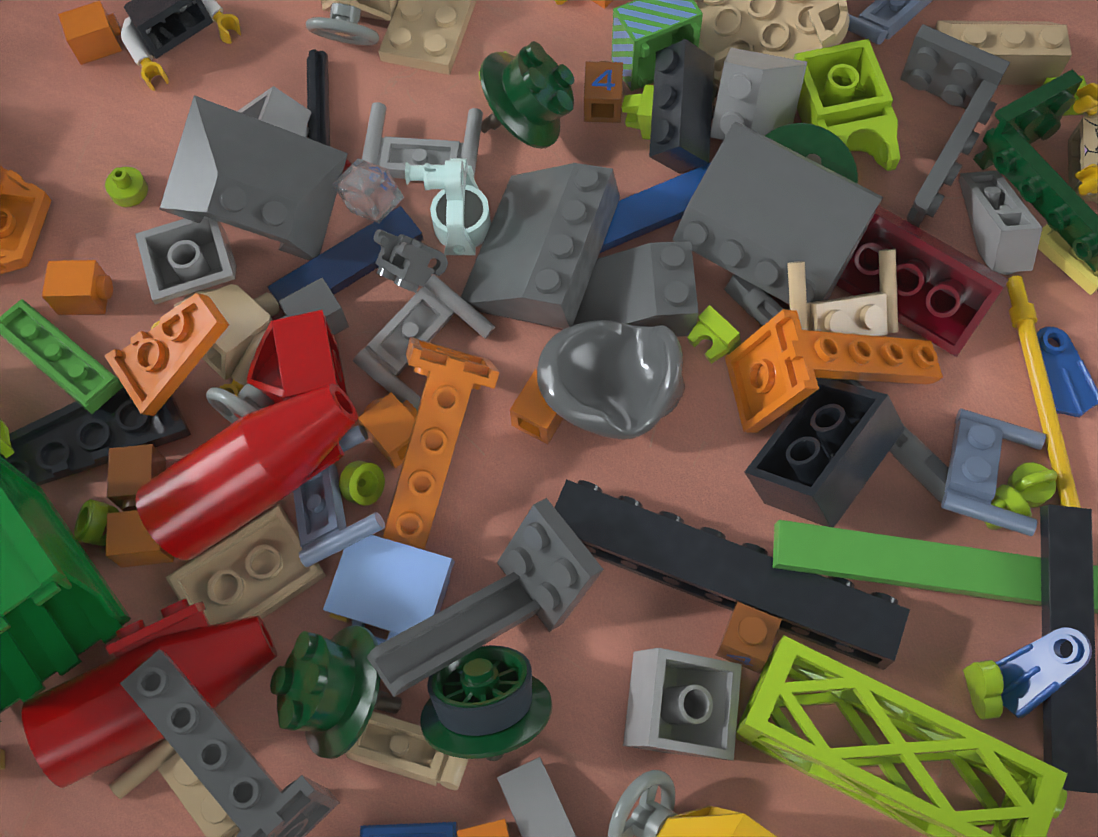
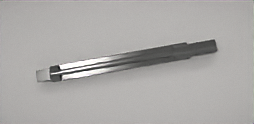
[724,275,948,504]

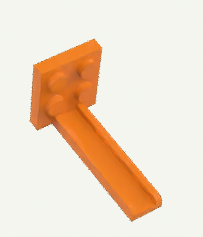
[725,309,943,433]
[382,337,500,550]

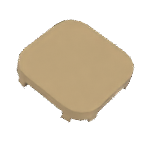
[694,0,850,87]

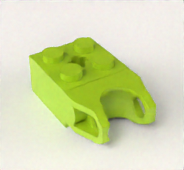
[794,39,900,171]

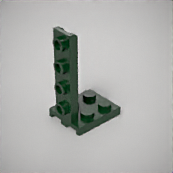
[973,69,1098,272]

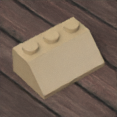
[936,20,1072,85]

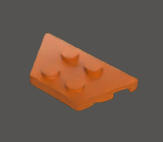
[0,165,52,275]

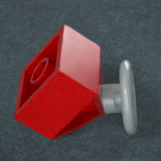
[206,310,348,423]

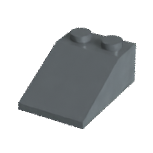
[573,241,699,337]

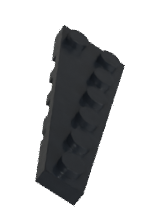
[0,387,191,486]

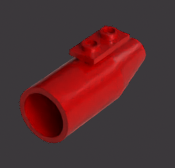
[136,383,358,560]
[21,598,277,788]

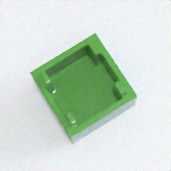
[611,0,703,91]

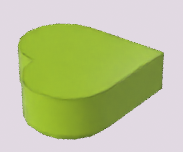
[963,660,1004,720]

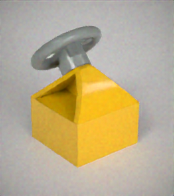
[608,770,777,837]

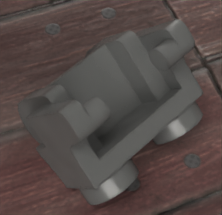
[373,229,448,293]

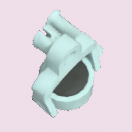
[405,158,491,255]

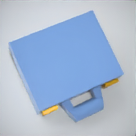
[323,535,455,645]

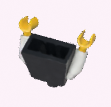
[121,0,241,91]

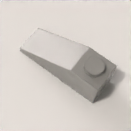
[959,171,1043,275]

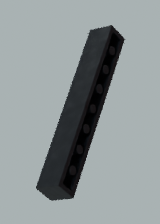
[554,479,910,670]

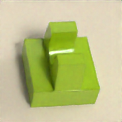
[621,85,654,140]
[687,305,742,364]

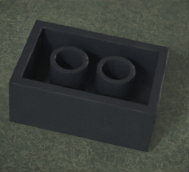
[744,378,905,527]

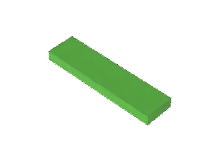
[0,299,124,414]

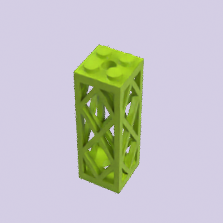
[736,635,1068,837]

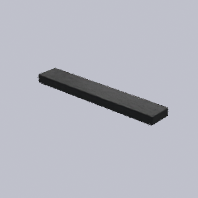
[1040,504,1098,794]

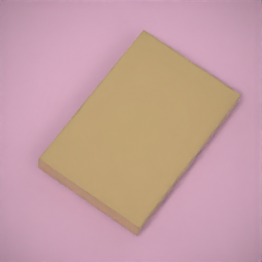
[165,504,326,625]

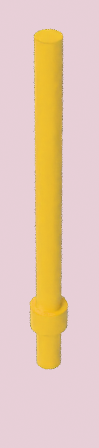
[1006,276,1081,508]

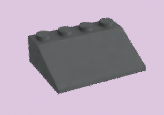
[673,122,883,304]
[461,163,620,329]

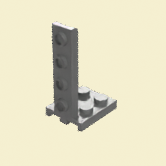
[900,24,1010,228]
[367,498,604,697]
[120,649,340,837]

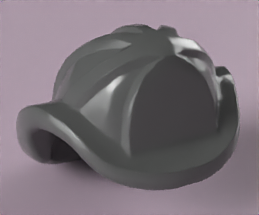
[537,320,685,440]

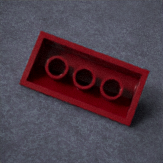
[836,205,1009,357]

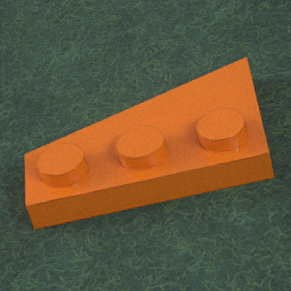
[105,293,229,416]

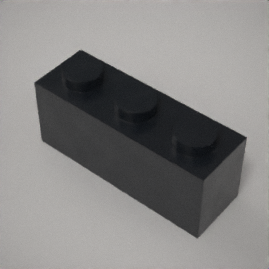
[649,39,715,173]

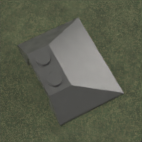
[159,95,348,261]

